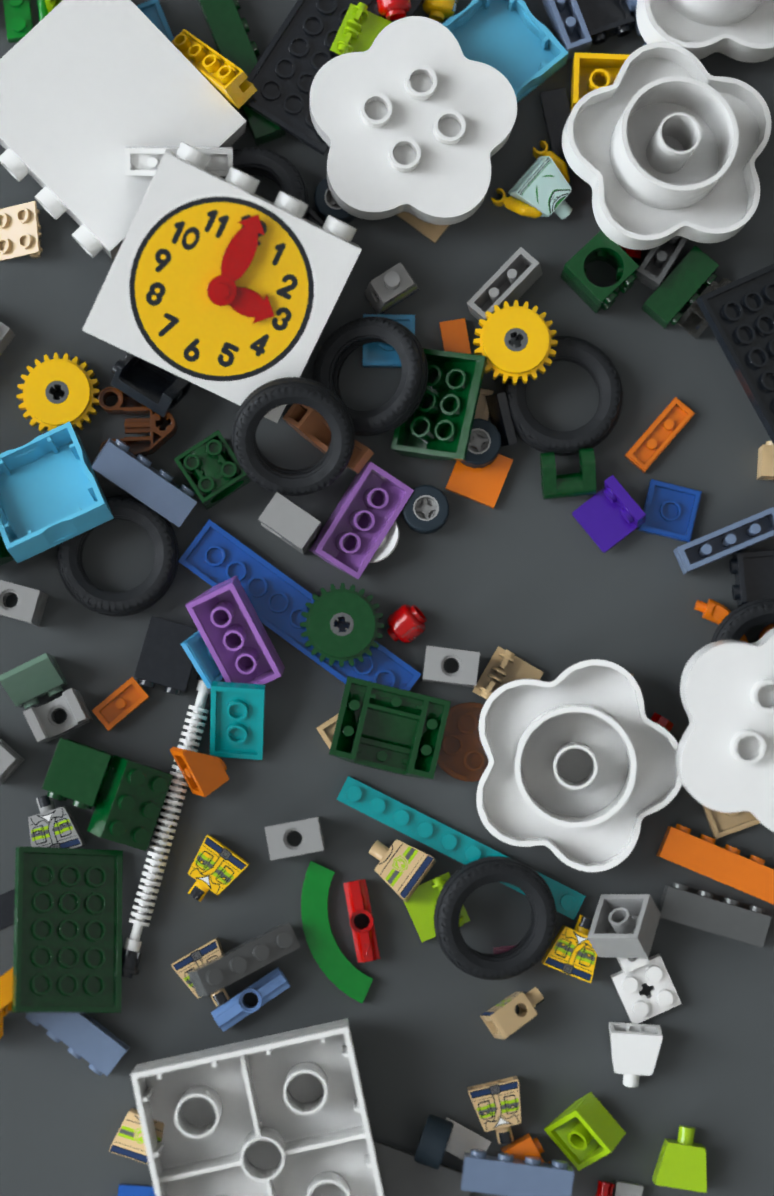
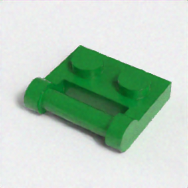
[3,0,48,43]

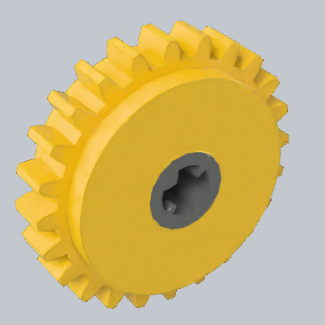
[473,300,558,385]
[17,353,101,433]

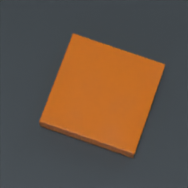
[445,446,513,509]

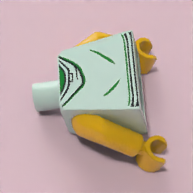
[491,141,572,220]

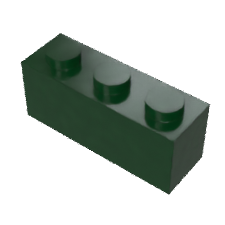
[641,245,719,329]

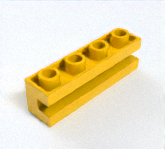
[171,29,257,109]

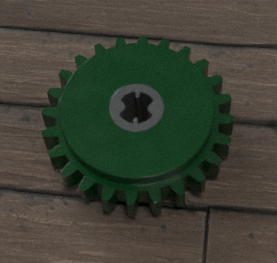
[300,583,384,668]

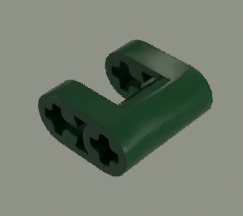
[540,448,596,500]

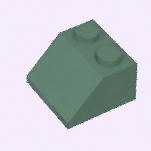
[0,653,68,710]

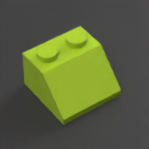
[544,1092,626,1171]

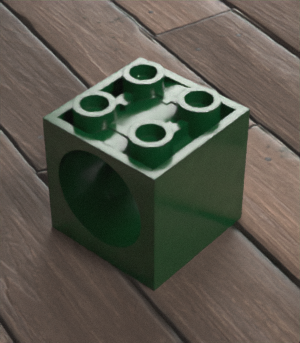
[560,230,639,314]
[174,430,251,510]
[42,738,114,810]

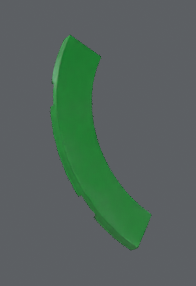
[301,860,374,1003]

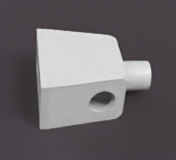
[609,1022,663,1088]

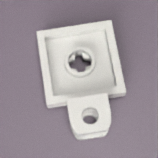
[610,953,682,1024]

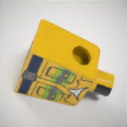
[188,834,250,902]
[541,915,597,983]

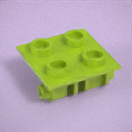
[330,2,392,55]
[404,872,471,943]

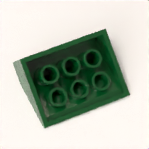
[391,348,487,461]

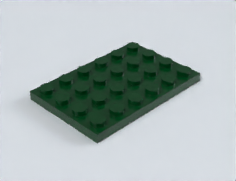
[12,846,123,1013]

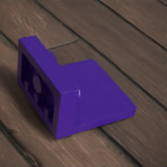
[572,474,646,553]

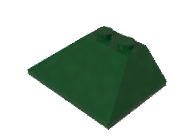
[329,676,451,780]

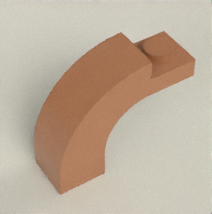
[282,404,374,474]

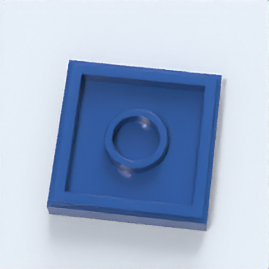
[638,479,702,543]

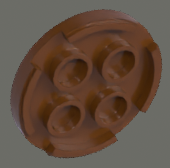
[437,702,489,782]

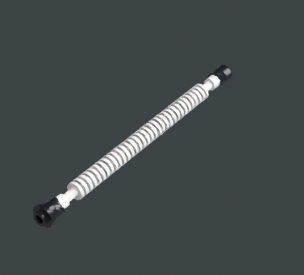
[122,674,211,978]

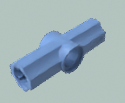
[211,967,291,1032]

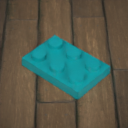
[210,681,266,760]

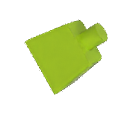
[652,1125,707,1193]

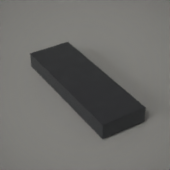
[540,88,571,167]

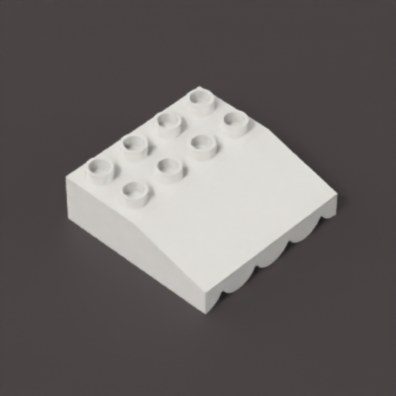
[131,1018,385,1196]

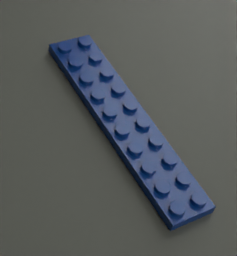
[178,519,422,691]

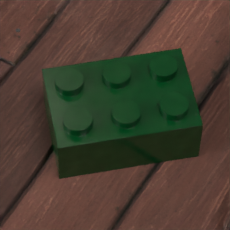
[87,755,173,851]

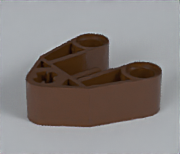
[98,387,178,456]

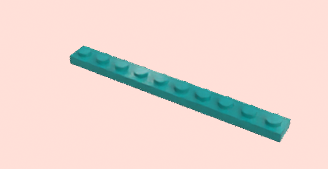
[336,776,586,920]

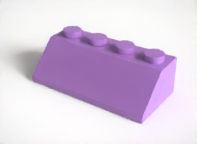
[309,462,414,580]
[185,575,285,685]

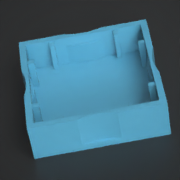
[442,0,569,103]
[0,421,114,564]

